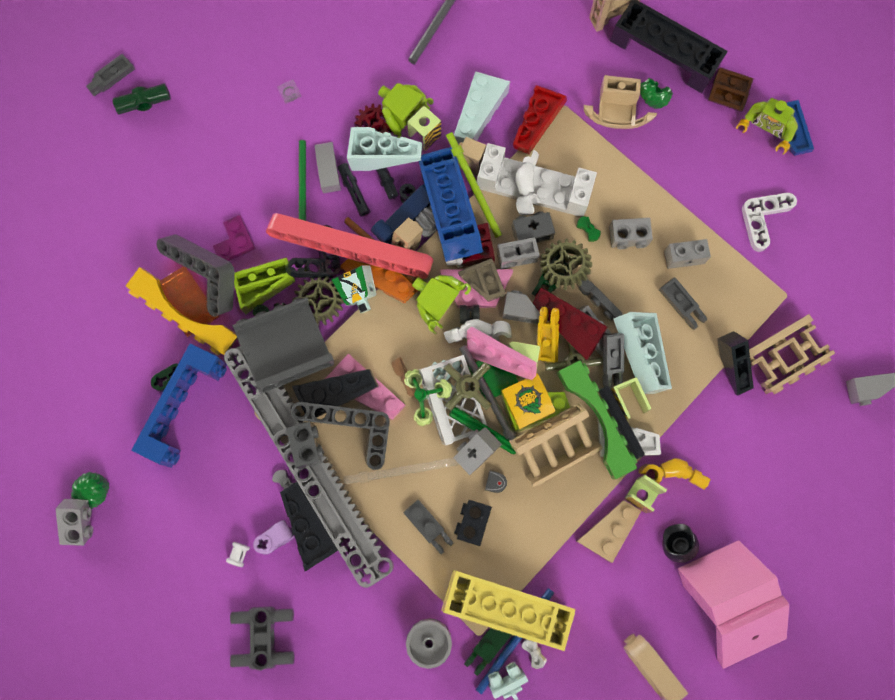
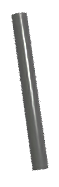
[408,0,456,64]

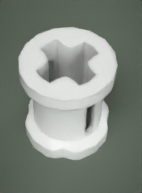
[226,542,250,567]

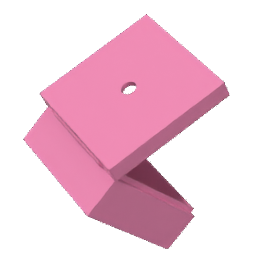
[678,540,789,669]

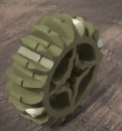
[540,239,592,290]
[293,276,344,326]

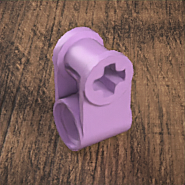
[253,520,294,554]

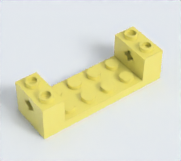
[441,570,576,651]

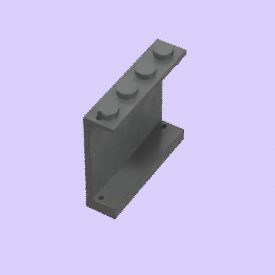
[232,297,334,394]

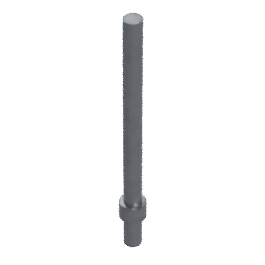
[459,345,517,452]

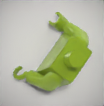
[378,83,434,138]
[412,275,471,334]

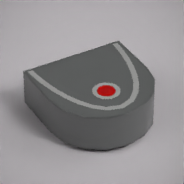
[485,471,507,493]

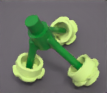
[404,369,452,426]

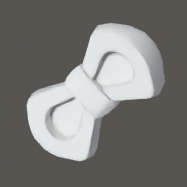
[522,639,547,669]

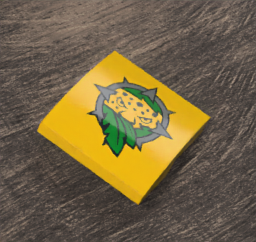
[502,373,556,429]

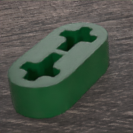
[151,363,178,392]

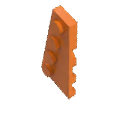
[340,259,418,304]

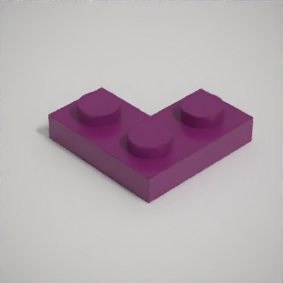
[213,215,255,261]

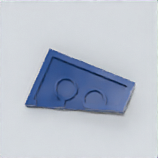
[782,100,814,156]

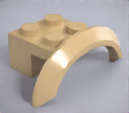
[584,75,657,129]

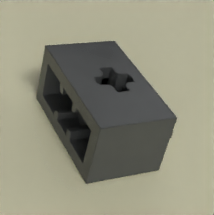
[512,211,555,243]

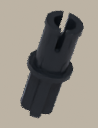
[376,167,398,200]

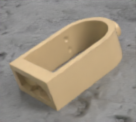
[623,634,688,700]

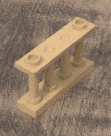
[509,403,603,487]

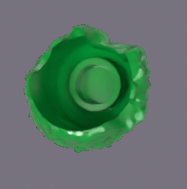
[640,78,673,109]
[71,472,109,509]

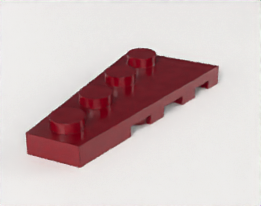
[532,287,608,360]

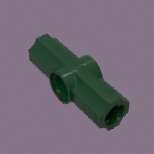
[112,83,171,115]

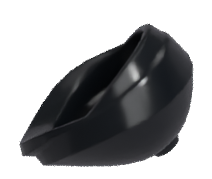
[662,524,699,563]

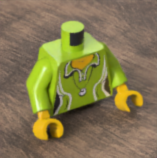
[736,98,798,155]

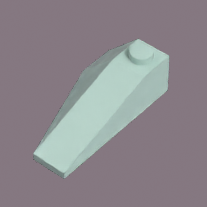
[347,127,422,171]

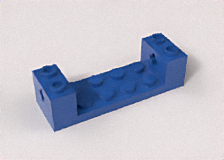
[418,147,483,262]
[131,344,227,468]

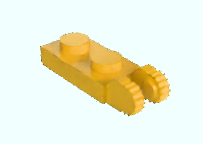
[537,307,559,363]

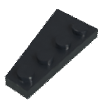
[292,369,379,418]
[280,482,338,571]

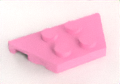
[440,269,513,308]

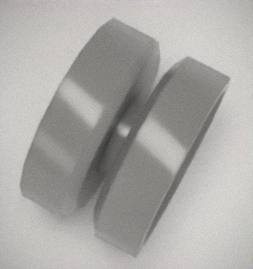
[406,618,452,669]

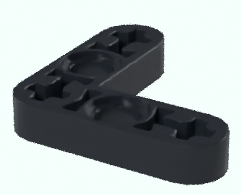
[286,225,341,278]

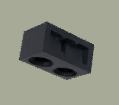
[454,500,492,546]

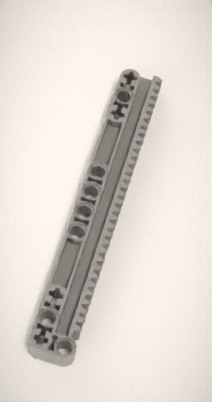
[224,345,394,588]

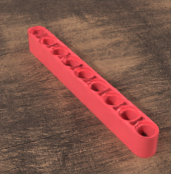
[266,213,434,279]

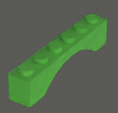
[557,360,637,479]

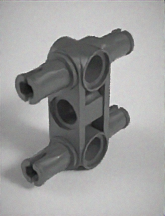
[230,606,295,670]

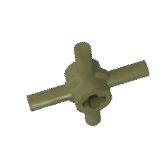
[545,342,603,371]
[443,362,491,411]

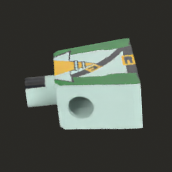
[332,265,376,313]

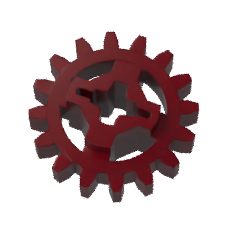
[354,104,392,133]

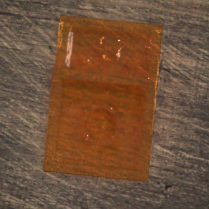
[160,266,220,337]

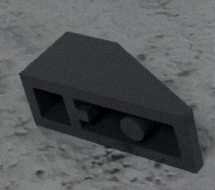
[717,331,754,396]

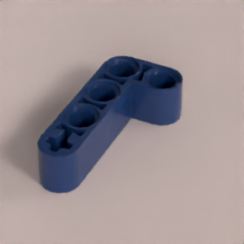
[371,184,430,244]

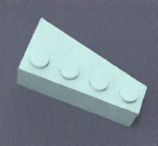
[454,71,510,144]
[613,312,672,394]

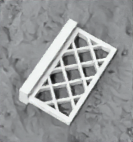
[419,355,487,445]

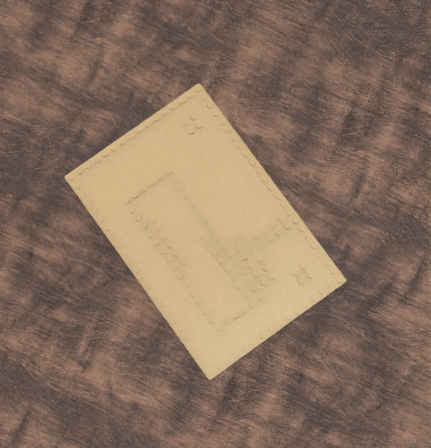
[254,106,787,636]

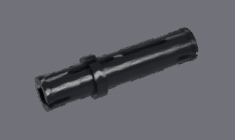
[337,163,370,217]

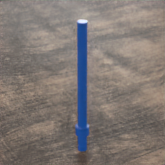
[475,588,554,695]

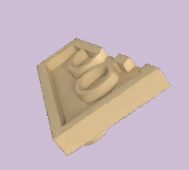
[576,500,641,563]

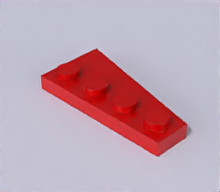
[513,85,567,154]

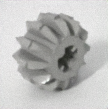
[415,205,437,237]

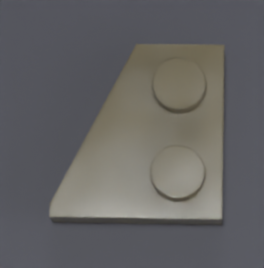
[458,259,506,302]

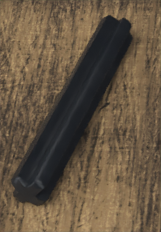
[599,386,645,459]

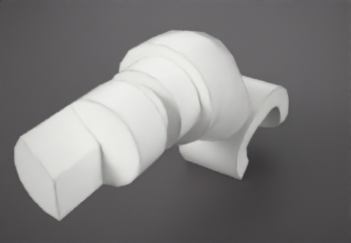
[515,150,540,215]
[444,319,512,344]

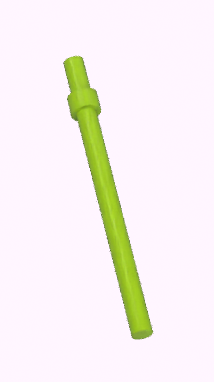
[446,132,502,238]

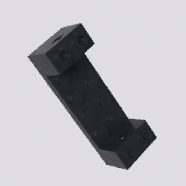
[610,0,728,93]

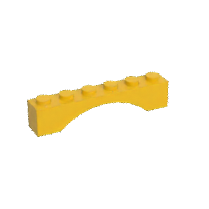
[126,267,237,355]

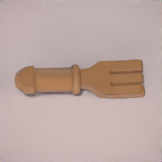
[391,357,416,397]

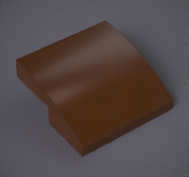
[708,67,754,112]

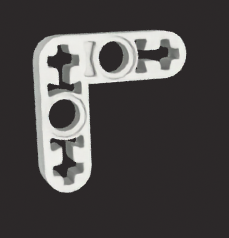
[742,193,797,252]

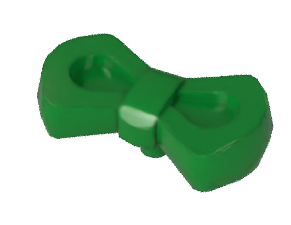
[576,216,601,242]

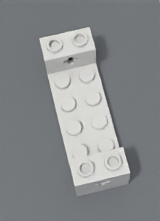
[477,143,597,217]

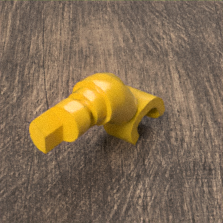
[638,458,711,490]

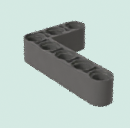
[156,234,235,317]
[291,402,390,470]

